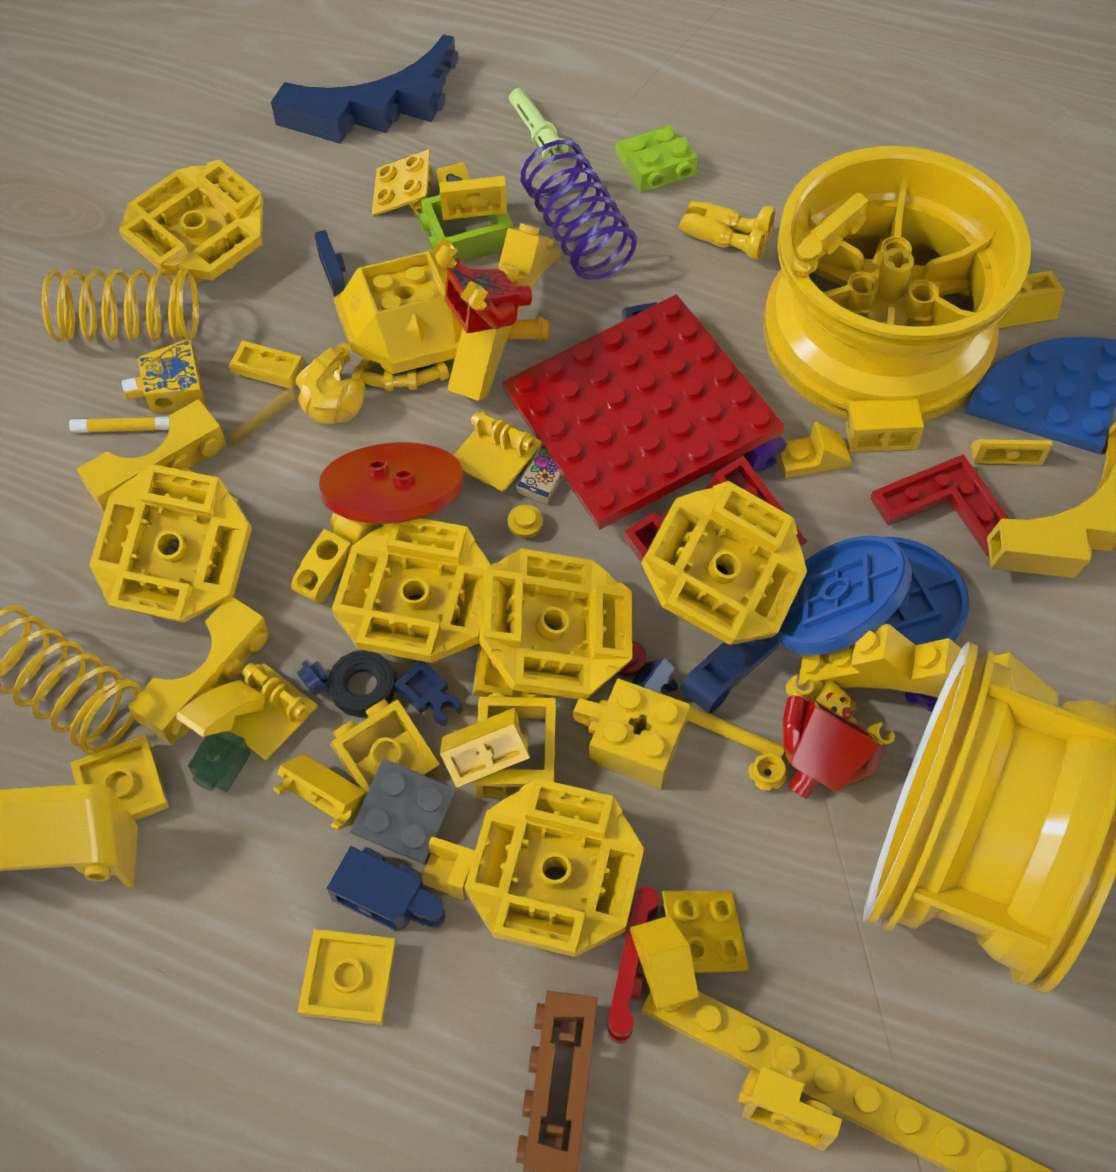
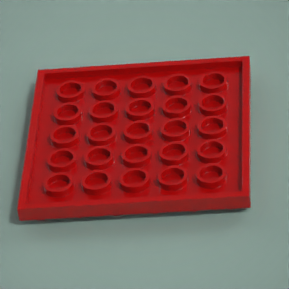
[502,294,784,530]

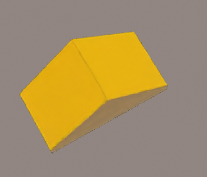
[630,916,699,1011]

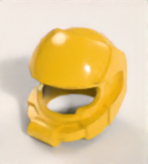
[296,343,366,425]

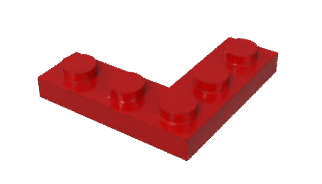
[870,454,1009,556]

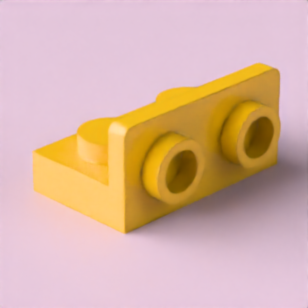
[439,176,507,220]

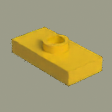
[229,340,306,389]

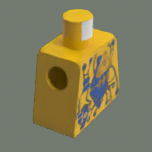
[122,339,207,414]

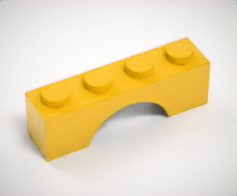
[76,399,227,513]
[128,596,270,745]

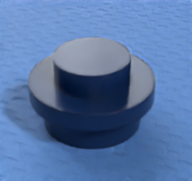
[297,660,330,695]

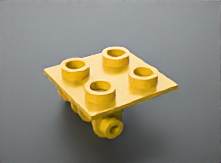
[372,150,433,216]
[454,411,542,492]
[229,663,319,761]
[660,891,749,973]

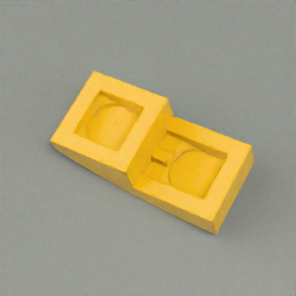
[176,680,266,737]

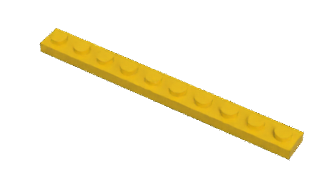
[641,991,1054,1172]

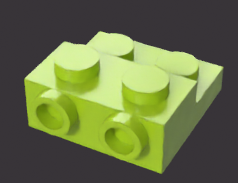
[615,125,698,193]

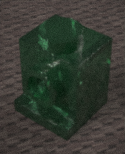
[188,731,251,793]

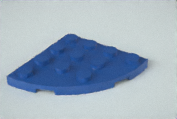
[966,337,1116,454]

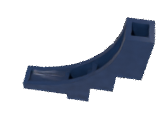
[271,34,458,144]

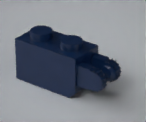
[326,846,446,931]

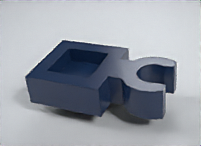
[394,661,462,727]

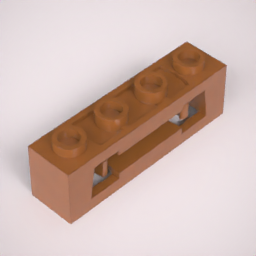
[516,990,598,1172]

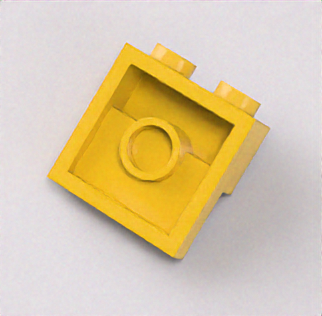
[329,699,440,797]
[738,1065,843,1151]

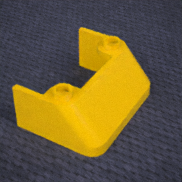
[0,784,138,888]

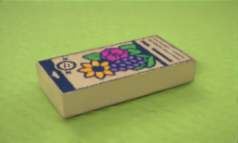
[516,446,563,505]

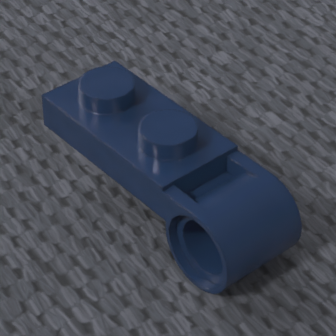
[680,635,780,714]

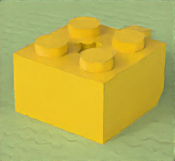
[573,678,690,789]

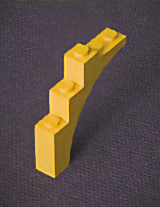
[447,223,562,401]
[987,422,1116,578]
[798,624,1059,706]

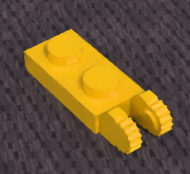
[790,193,869,278]

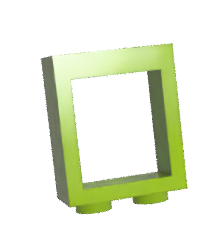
[418,195,514,262]

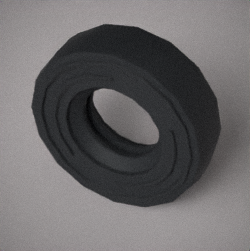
[328,650,396,718]

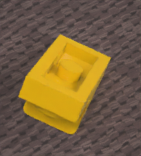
[777,422,852,479]

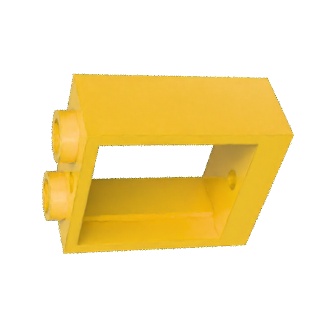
[474,693,556,798]

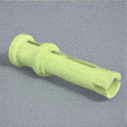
[508,88,568,163]

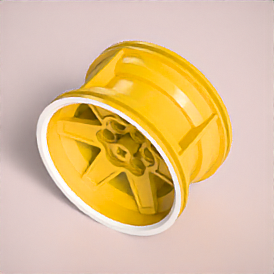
[863,641,1116,994]

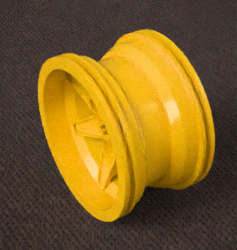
[763,146,1031,422]

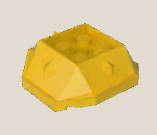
[119,160,264,284]
[333,251,463,374]
[89,464,252,623]
[641,481,807,645]
[332,518,491,663]
[479,548,632,700]
[464,778,644,957]

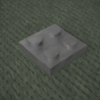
[350,758,456,864]

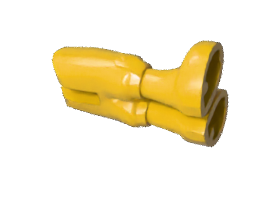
[678,200,776,260]

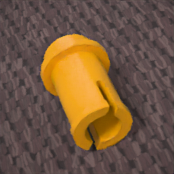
[509,316,551,343]

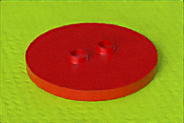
[319,442,463,523]

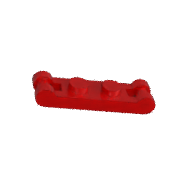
[607,887,659,1044]

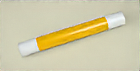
[69,416,170,433]

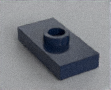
[314,230,346,297]

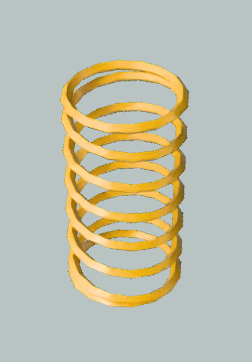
[42,268,199,343]
[0,605,141,754]

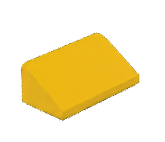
[971,439,1052,465]

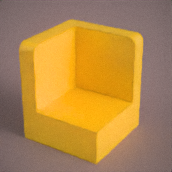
[421,837,475,901]

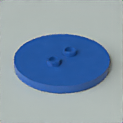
[776,536,912,655]
[882,537,969,645]

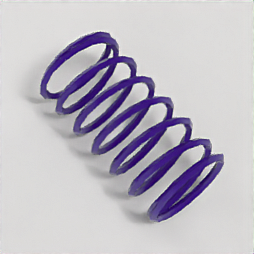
[520,139,637,280]

